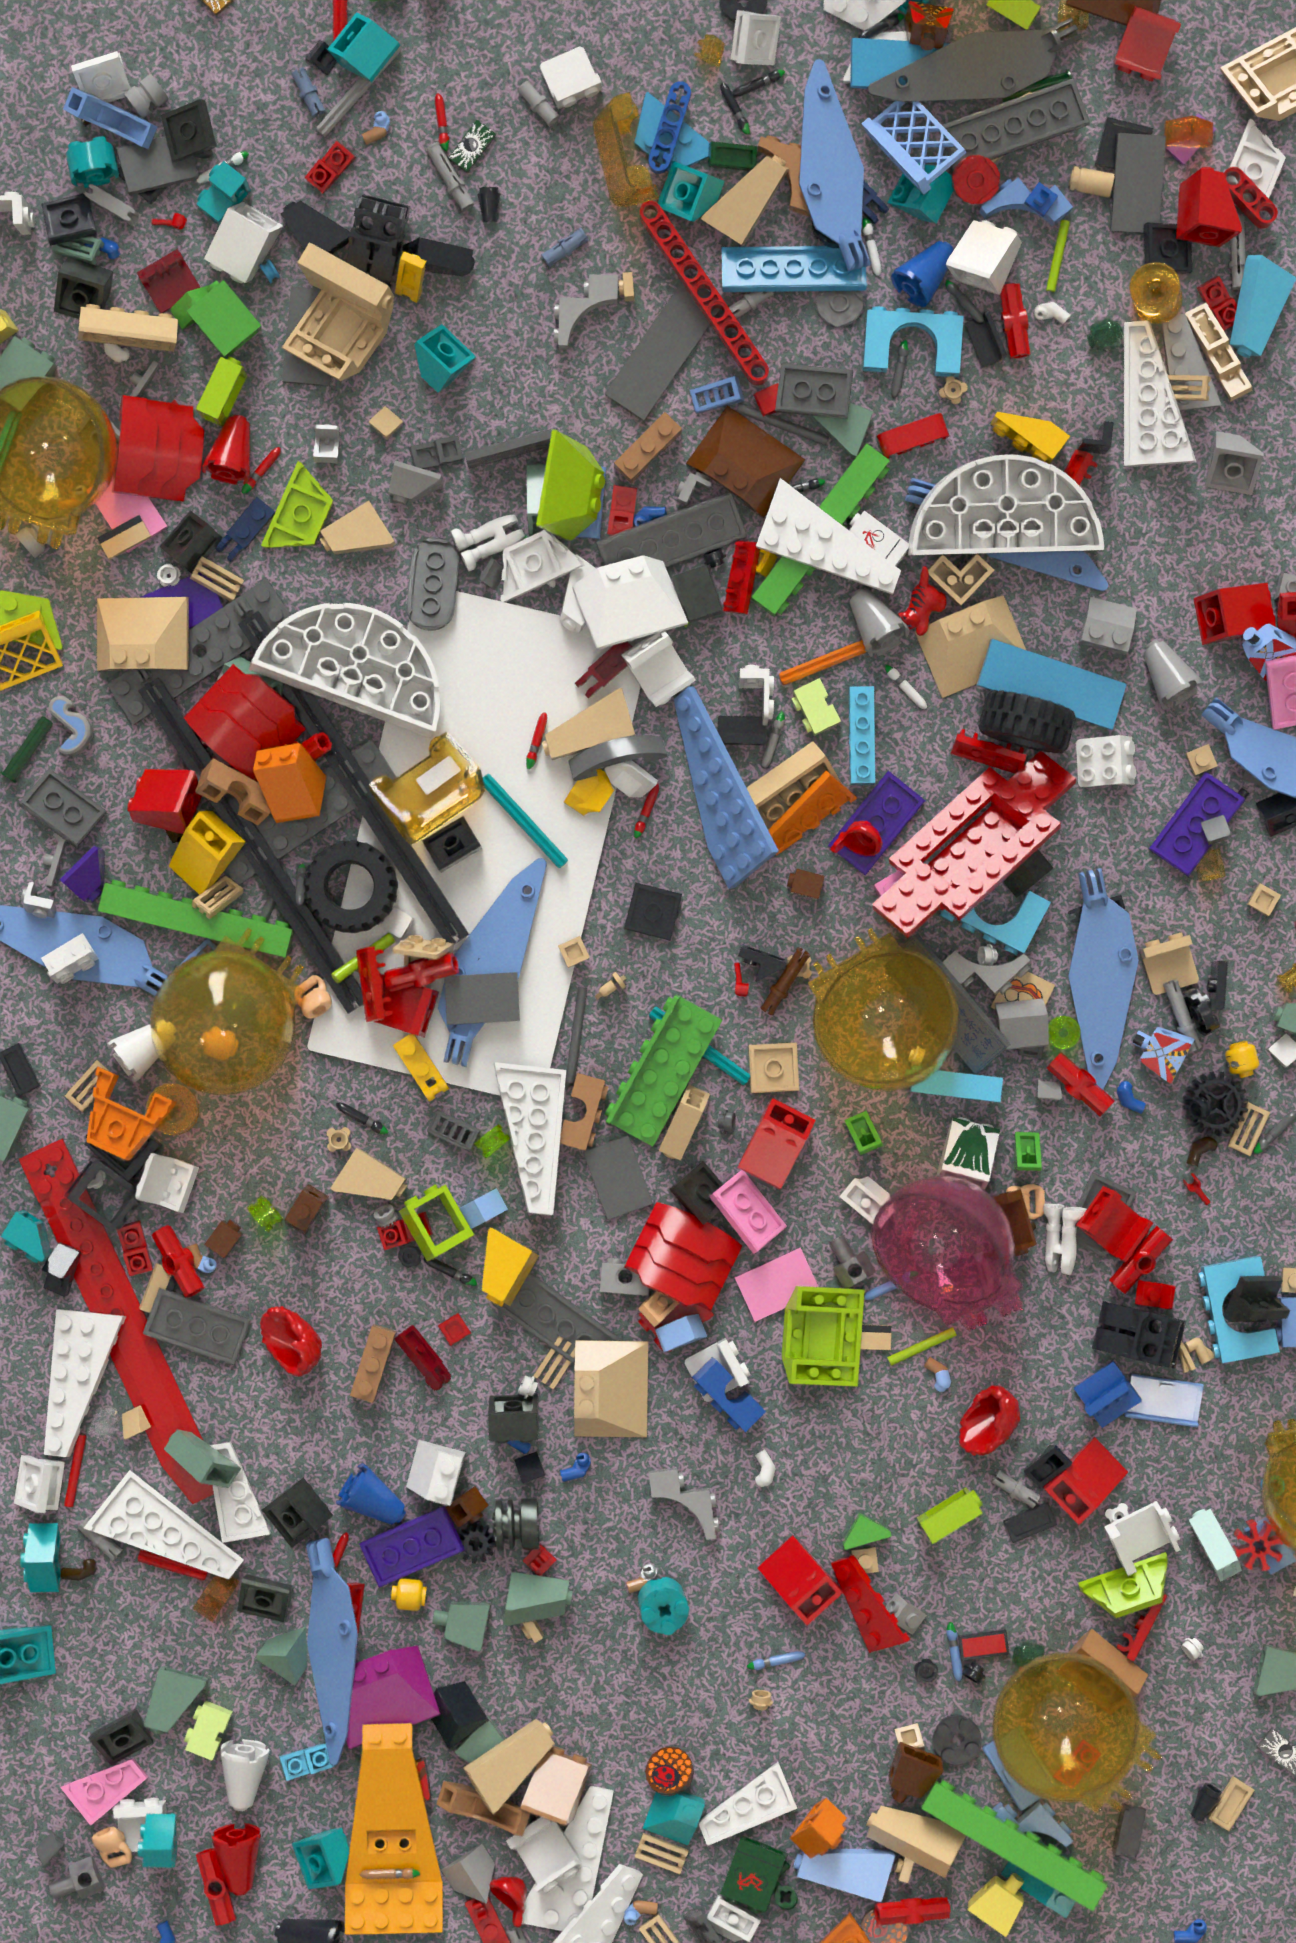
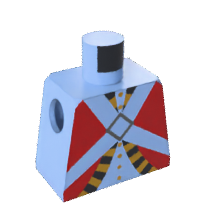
[1242,624,1296,681]
[1132,1027,1195,1084]

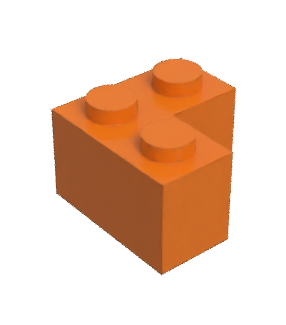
[790,1798,847,1859]

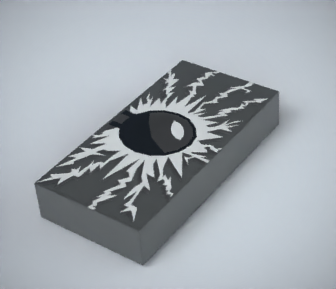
[1257,1727,1296,1777]

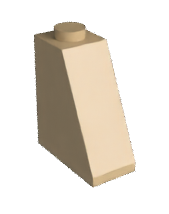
[319,501,396,554]
[659,1084,710,1161]
[330,1147,407,1200]

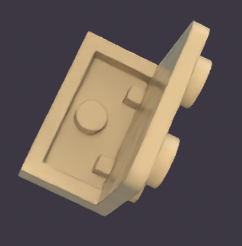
[1140,932,1199,995]
[393,935,454,966]

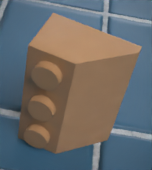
[1056,1629,1148,1715]

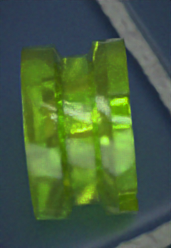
[1048,1016,1081,1050]
[473,1123,511,1159]
[247,1195,283,1232]

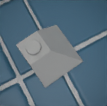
[1205,431,1264,495]
[388,461,444,505]

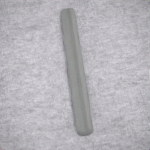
[316,47,402,137]

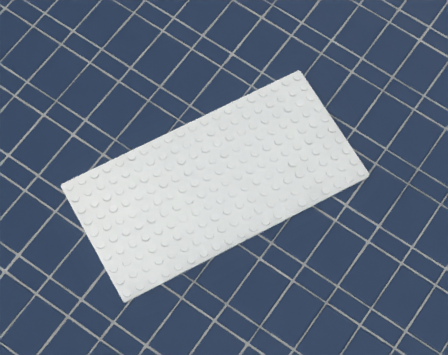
[308,591,648,1096]

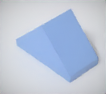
[459,1188,508,1229]
[655,1314,707,1352]

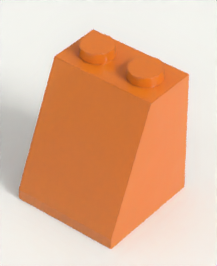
[253,743,327,823]

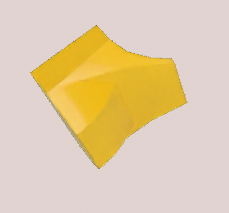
[564,768,614,816]

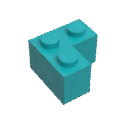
[196,161,251,226]
[20,1523,61,1592]
[138,1814,178,1867]

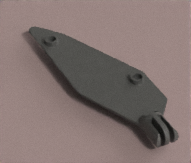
[868,17,1082,102]

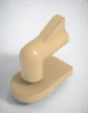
[595,972,626,1000]
[1179,1338,1214,1373]

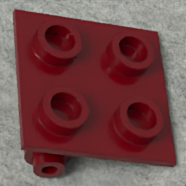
[137,249,201,313]

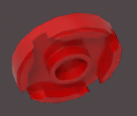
[952,155,1000,204]

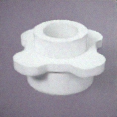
[1105,1503,1129,1523]

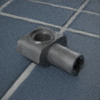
[829,1234,876,1288]
[49,1856,105,1899]

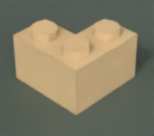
[928,554,994,606]

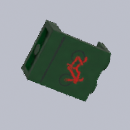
[720,1836,789,1914]

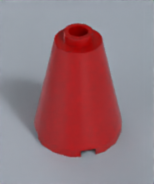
[202,415,250,485]
[212,1823,261,1896]

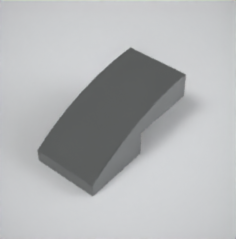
[409,436,464,469]

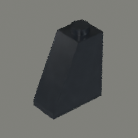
[280,201,350,254]
[402,237,475,277]

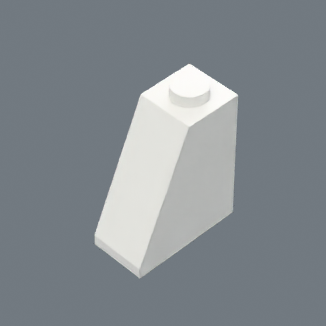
[560,554,596,633]

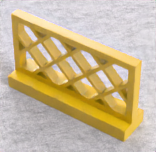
[0,610,63,691]

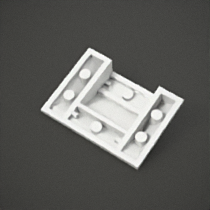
[572,555,688,649]

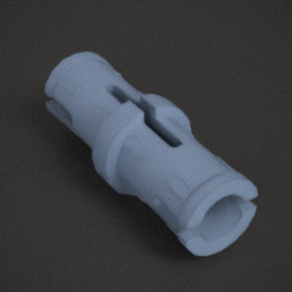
[291,67,326,118]
[541,228,589,268]

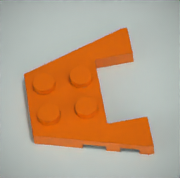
[86,1066,177,1161]

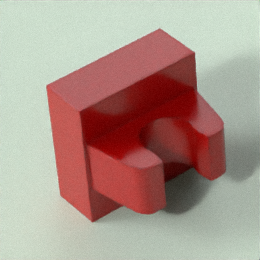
[522,1543,557,1576]

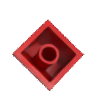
[1176,167,1242,247]
[1193,582,1276,645]
[127,769,202,834]

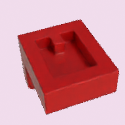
[1135,1280,1176,1310]

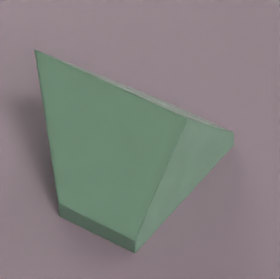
[255,1627,307,1686]

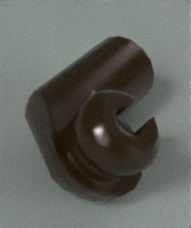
[1186,1136,1218,1167]
[60,1559,97,1581]

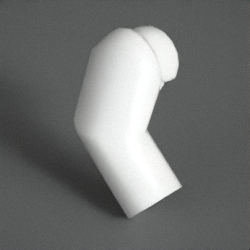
[1034,302,1070,324]
[755,1449,776,1487]

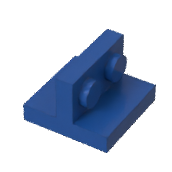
[1074,1360,1142,1428]

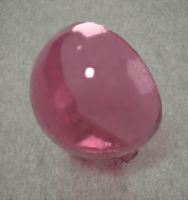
[871,1176,1024,1331]

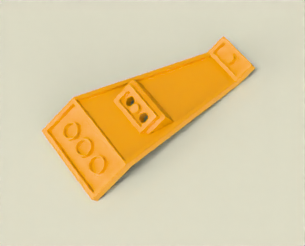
[345,1724,443,1935]

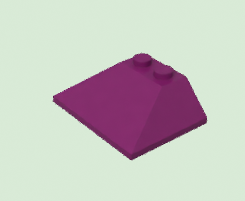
[346,1645,441,1749]

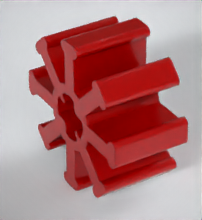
[1232,1519,1284,1571]

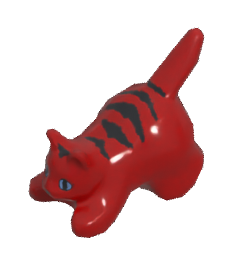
[898,566,946,636]

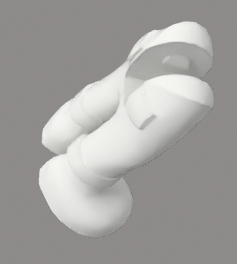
[451,514,525,572]
[1043,1203,1087,1275]

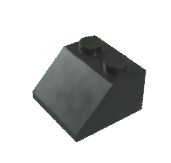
[54,257,113,319]
[488,1394,538,1444]
[262,1477,333,1548]

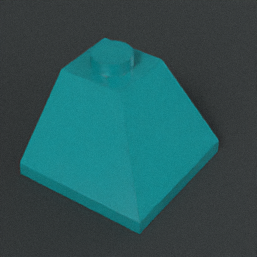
[658,161,725,222]
[414,324,476,393]
[642,1791,705,1846]
[292,1827,350,1889]

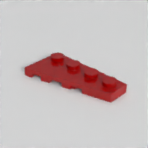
[831,1555,910,1653]

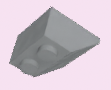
[1078,597,1137,655]

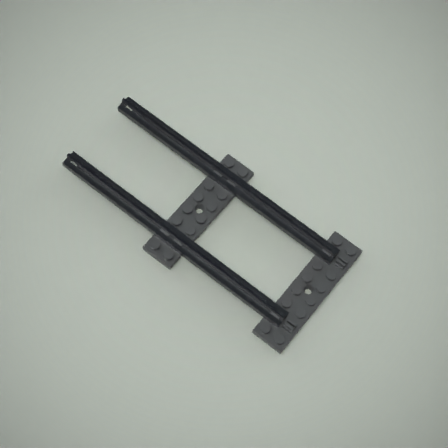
[107,578,470,1014]

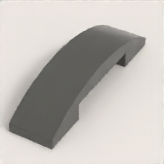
[568,735,667,781]

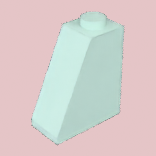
[1189,1509,1242,1582]

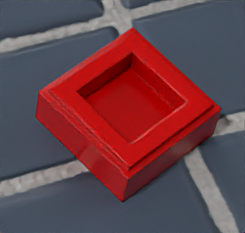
[438,1313,471,1346]

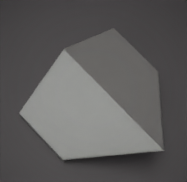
[441,1843,495,1903]

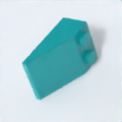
[0,1625,56,1684]
[1001,1833,1088,1918]

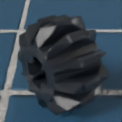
[459,1521,497,1564]

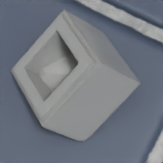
[1035,1080,1062,1100]

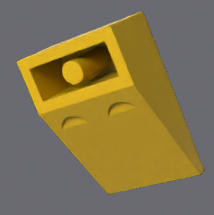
[991,412,1070,464]
[169,811,246,895]

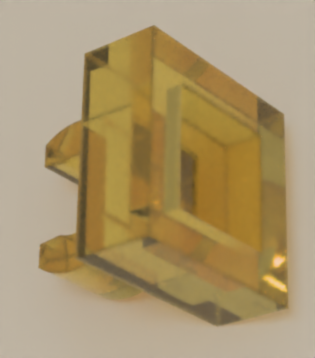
[694,34,725,66]

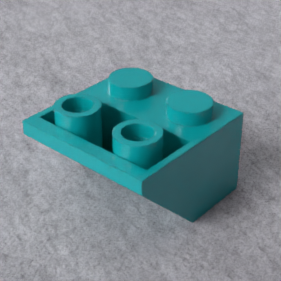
[327,12,401,82]
[887,163,954,224]
[0,1210,51,1263]

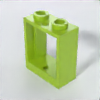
[196,356,247,427]
[399,1184,474,1262]
[917,1487,983,1544]

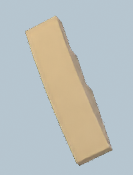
[1185,303,1252,401]

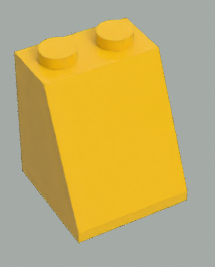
[482,1227,539,1307]

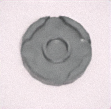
[816,291,863,327]

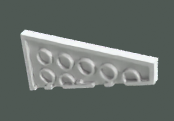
[1124,320,1196,467]
[756,478,901,595]
[493,1062,566,1215]
[44,1309,126,1457]
[84,1470,244,1579]
[522,1786,614,1931]
[553,1864,643,1943]

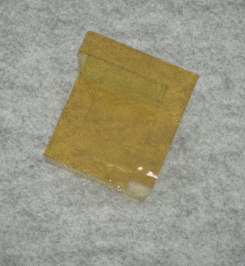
[1058,0,1089,30]
[1196,848,1226,883]

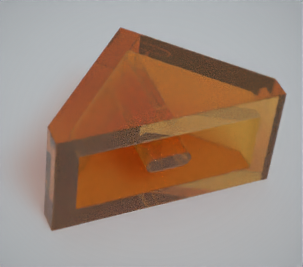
[1164,115,1213,148]
[193,1575,240,1622]

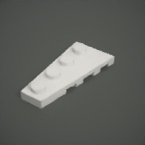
[210,1442,271,1543]
[698,1762,797,1846]

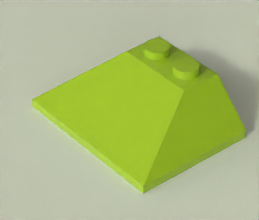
[536,430,605,541]
[781,1286,865,1386]

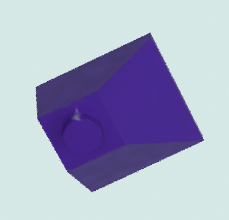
[59,845,105,902]

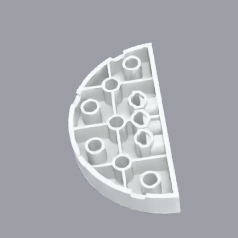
[908,454,1104,555]
[249,603,440,738]

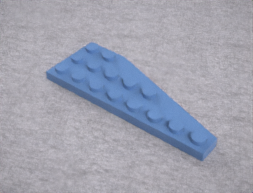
[673,686,779,889]

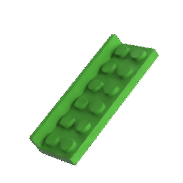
[604,994,723,1147]

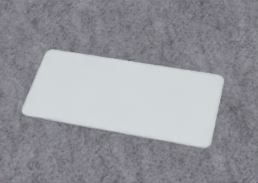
[416,756,461,795]

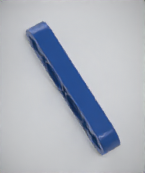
[648,81,691,174]

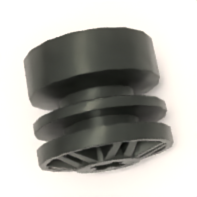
[492,1498,540,1551]

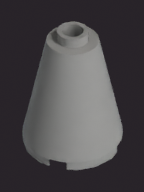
[849,588,910,657]
[1144,640,1204,709]

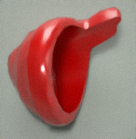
[830,821,883,856]
[489,1876,527,1928]

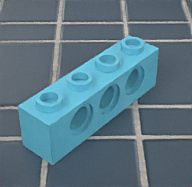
[848,686,875,785]

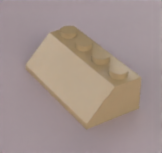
[78,304,178,352]
[747,741,841,829]

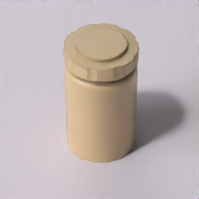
[1069,166,1114,198]

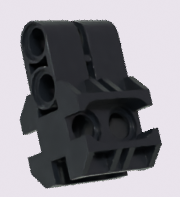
[346,194,410,289]
[1092,1301,1186,1368]

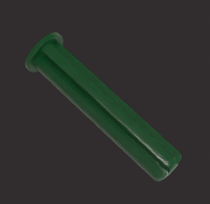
[1002,69,1072,103]
[0,716,53,784]

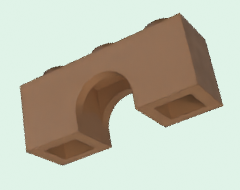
[614,412,682,484]
[196,759,270,826]
[560,1073,609,1151]
[350,1324,397,1403]

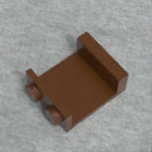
[970,1189,1037,1260]

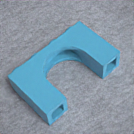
[862,306,964,377]
[939,891,1051,956]
[1198,1256,1280,1363]

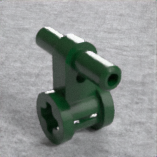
[774,1861,798,1910]

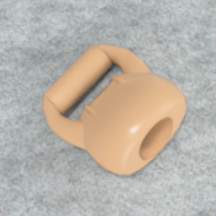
[294,975,332,1019]
[1006,1184,1045,1220]
[92,1827,132,1868]

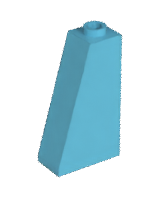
[1230,255,1296,358]
[906,1068,1003,1102]

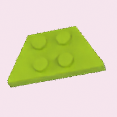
[261,461,334,548]
[0,590,63,650]
[1078,1552,1168,1618]

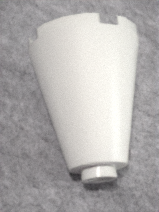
[107,1019,177,1082]
[220,1739,269,1811]

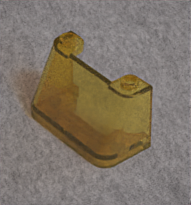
[593,92,660,207]
[368,732,485,844]

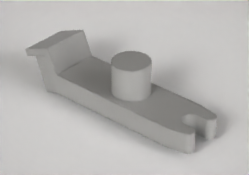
[84,184,142,227]
[118,360,160,408]
[43,833,67,887]

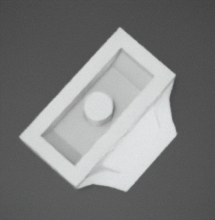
[604,760,658,798]
[839,1177,892,1227]
[707,1895,761,1942]

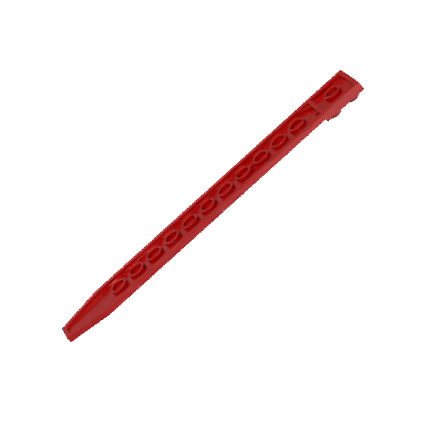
[19,1138,214,1504]

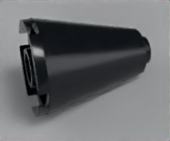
[275,1919,345,1943]

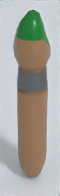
[360,1868,420,1879]

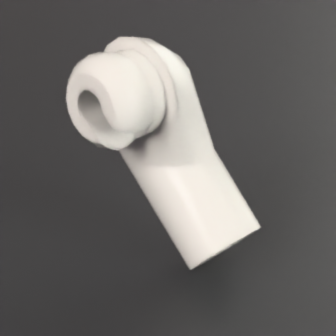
[104,343,129,362]

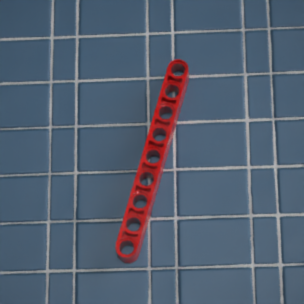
[640,201,769,386]

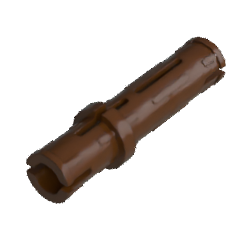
[760,947,811,1016]

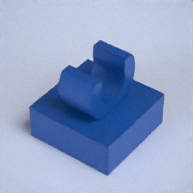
[1024,182,1058,217]

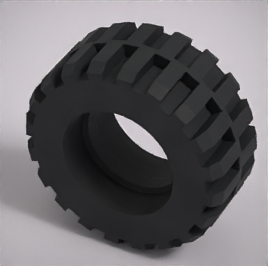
[978,690,1076,754]
[303,840,398,933]

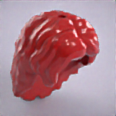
[260,1306,322,1377]
[959,1385,1020,1456]

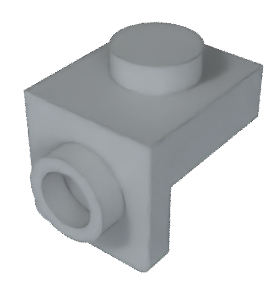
[313,424,340,463]
[676,472,712,506]
[21,882,57,918]
[886,1593,927,1635]

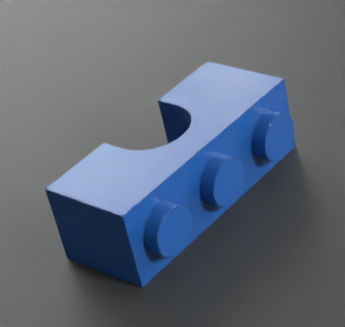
[692,1357,766,1432]

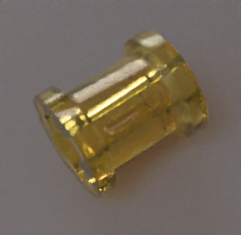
[1276,962,1296,994]

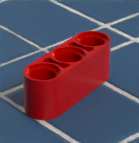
[1224,167,1278,229]
[876,413,950,459]

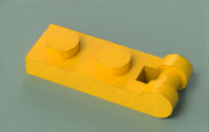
[395,252,426,303]
[393,1034,450,1102]

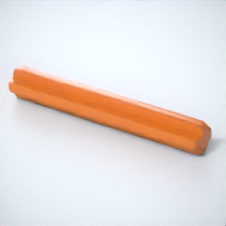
[779,640,867,685]

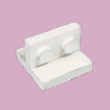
[731,10,781,65]
[71,51,131,103]
[14,1455,65,1513]

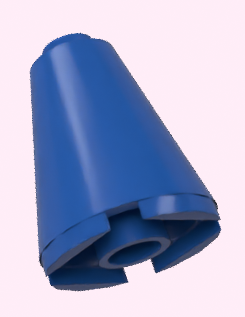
[891,241,954,307]
[336,1463,406,1525]

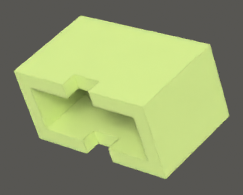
[791,678,841,736]
[184,1701,233,1760]

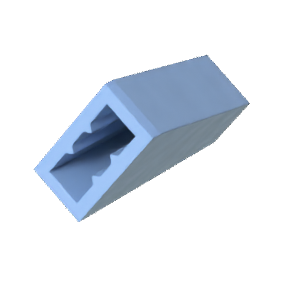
[793,1849,895,1902]

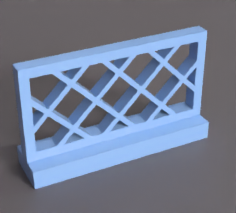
[861,101,966,195]

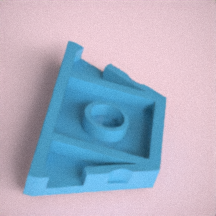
[634,92,710,172]

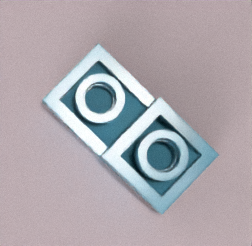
[279,1743,334,1781]

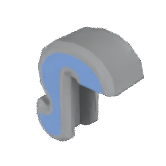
[49,696,93,756]

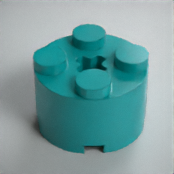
[66,136,119,188]
[638,1577,689,1635]

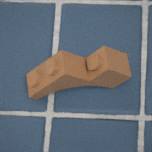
[757,136,811,217]
[436,1781,530,1836]

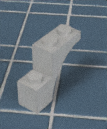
[554,274,618,350]
[942,951,1031,995]
[649,1467,720,1540]

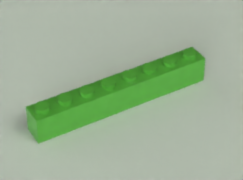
[751,443,890,617]
[98,879,294,958]
[921,1780,1108,1911]

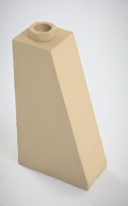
[701,155,789,245]
[297,243,394,317]
[542,688,635,760]
[463,1719,554,1814]
[866,1806,966,1878]

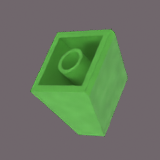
[186,280,262,359]

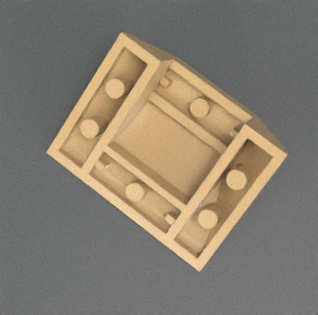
[1220,28,1296,121]
[282,290,394,381]
[915,595,1026,698]
[97,597,189,671]
[574,1340,648,1437]

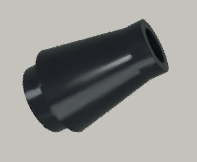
[477,187,501,222]
[1190,1783,1222,1821]

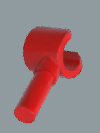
[152,213,187,230]
[734,962,749,997]
[1183,1173,1210,1205]

